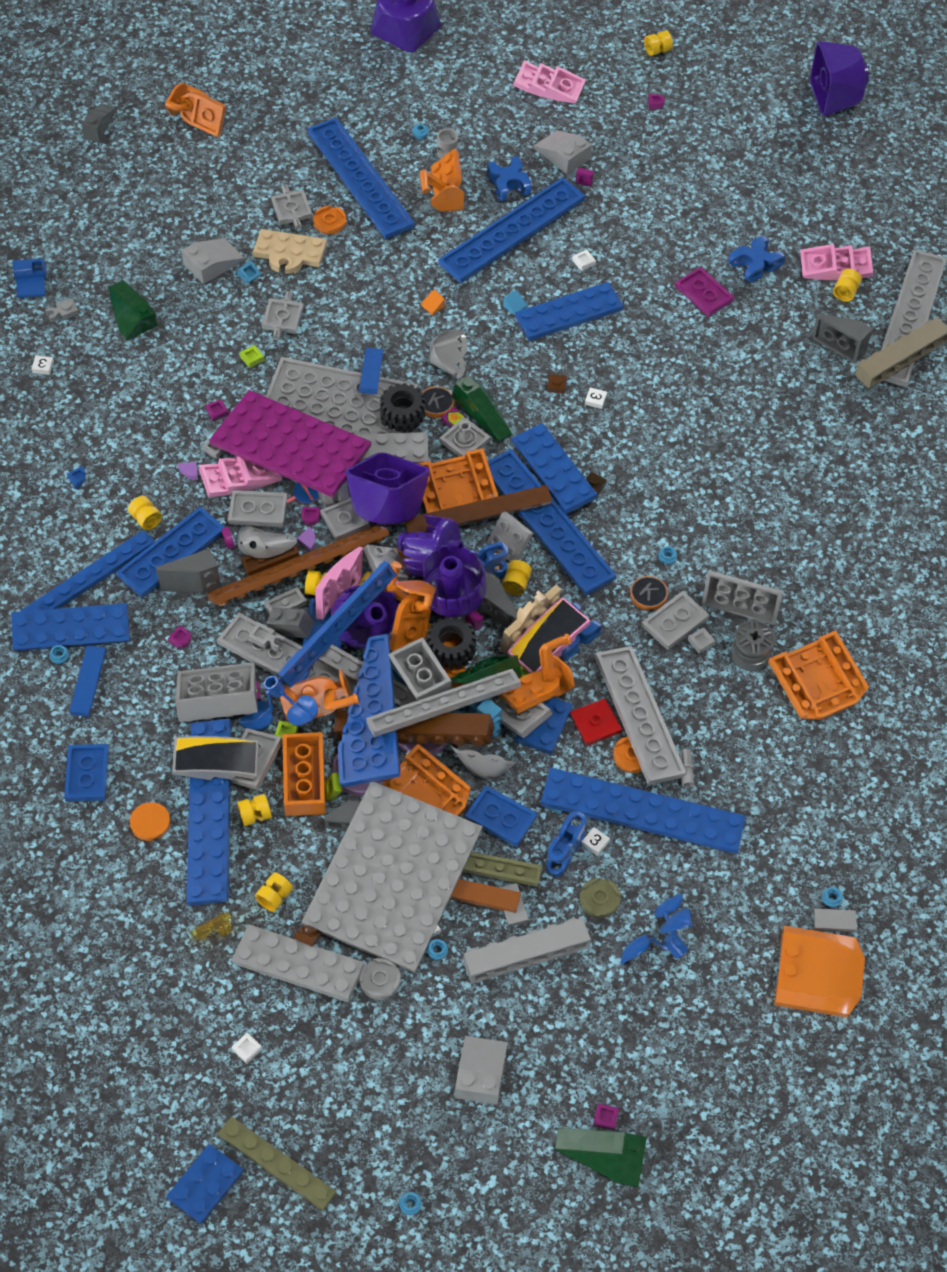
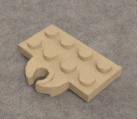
[253,229,327,274]
[500,585,561,654]

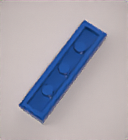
[359,348,383,394]
[69,645,107,717]

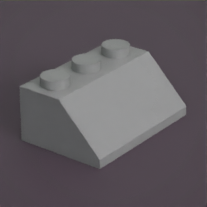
[388,637,452,700]

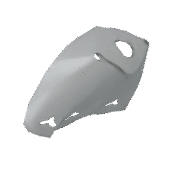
[429,329,468,378]
[237,526,297,558]
[451,746,518,779]

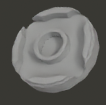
[359,958,401,1000]

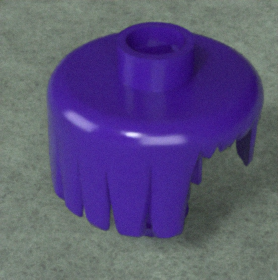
[397,515,464,578]
[423,545,487,617]
[331,585,400,650]

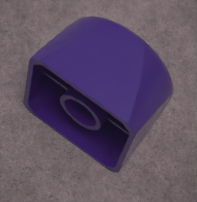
[371,0,442,53]
[810,41,869,117]
[345,452,430,525]

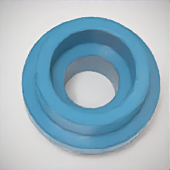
[412,124,429,139]
[658,546,677,564]
[49,645,69,664]
[822,887,843,907]
[427,939,448,960]
[399,1192,422,1215]

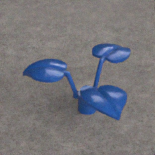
[238,651,318,731]
[621,893,693,965]

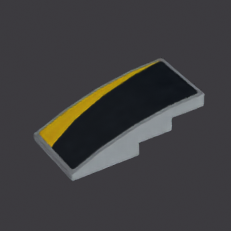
[172,736,258,780]

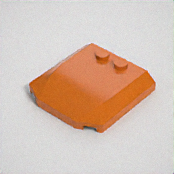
[418,448,498,526]
[768,630,869,720]
[381,744,471,816]
[774,926,865,1018]

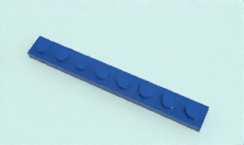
[20,530,155,612]
[277,561,397,688]

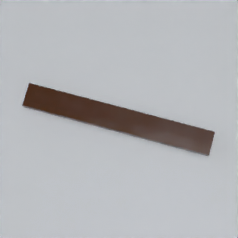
[404,485,552,534]

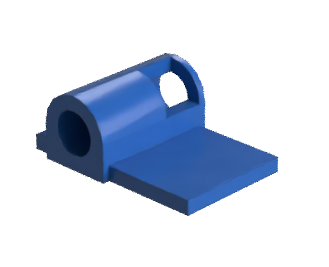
[13,258,47,298]

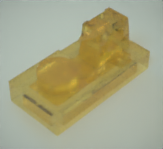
[189,911,233,941]

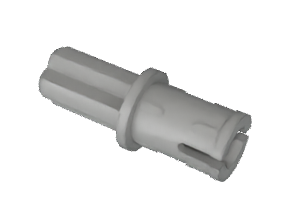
[680,749,695,788]

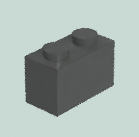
[266,608,315,638]

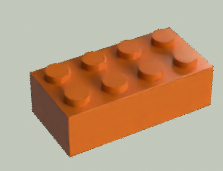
[283,732,326,816]

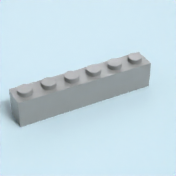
[463,918,591,984]

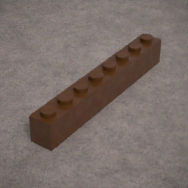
[333,710,494,746]

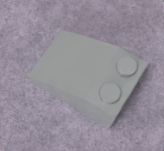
[533,130,592,175]
[181,238,245,284]
[455,1036,508,1105]

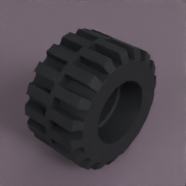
[380,383,425,432]
[427,617,476,670]

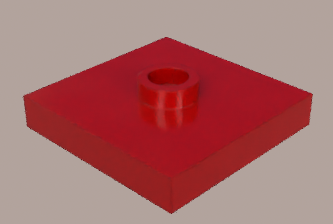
[569,698,622,746]

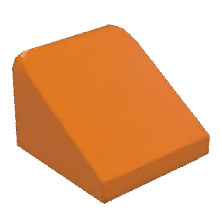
[421,289,445,315]

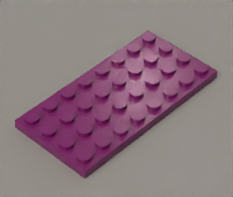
[209,390,372,498]

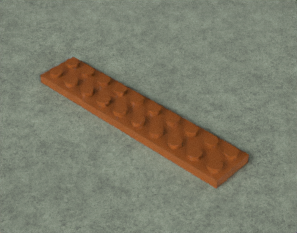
[206,525,389,606]

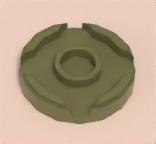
[580,878,621,918]

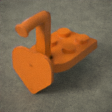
[165,83,227,137]
[420,149,464,211]
[387,561,436,651]
[498,634,575,714]
[280,670,359,723]

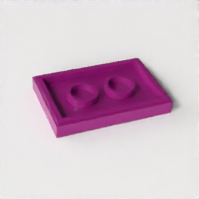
[675,267,735,317]

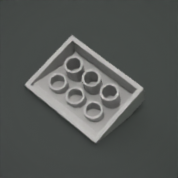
[701,570,783,625]
[175,662,258,722]

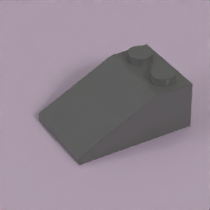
[812,313,873,364]
[156,548,221,593]
[478,572,517,628]

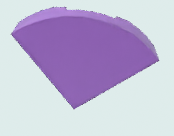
[178,462,198,480]
[297,527,316,551]

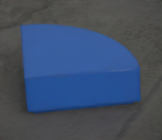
[67,466,86,489]

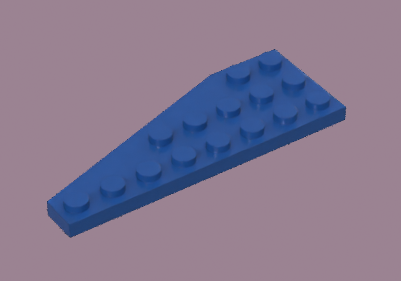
[338,634,401,787]

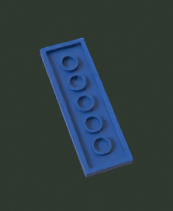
[515,281,624,341]
[511,423,597,514]
[116,507,225,598]
[11,603,130,651]

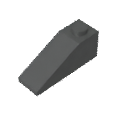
[82,103,117,143]

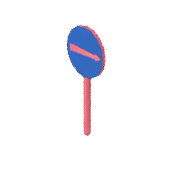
[287,483,319,504]

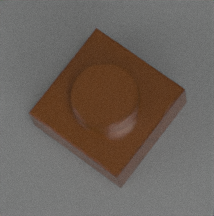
[547,374,567,394]
[294,925,322,946]

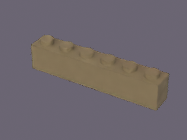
[855,317,947,389]

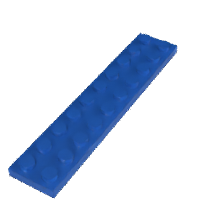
[307,117,415,240]
[438,177,585,283]
[487,449,616,596]
[186,719,231,906]
[540,767,746,854]

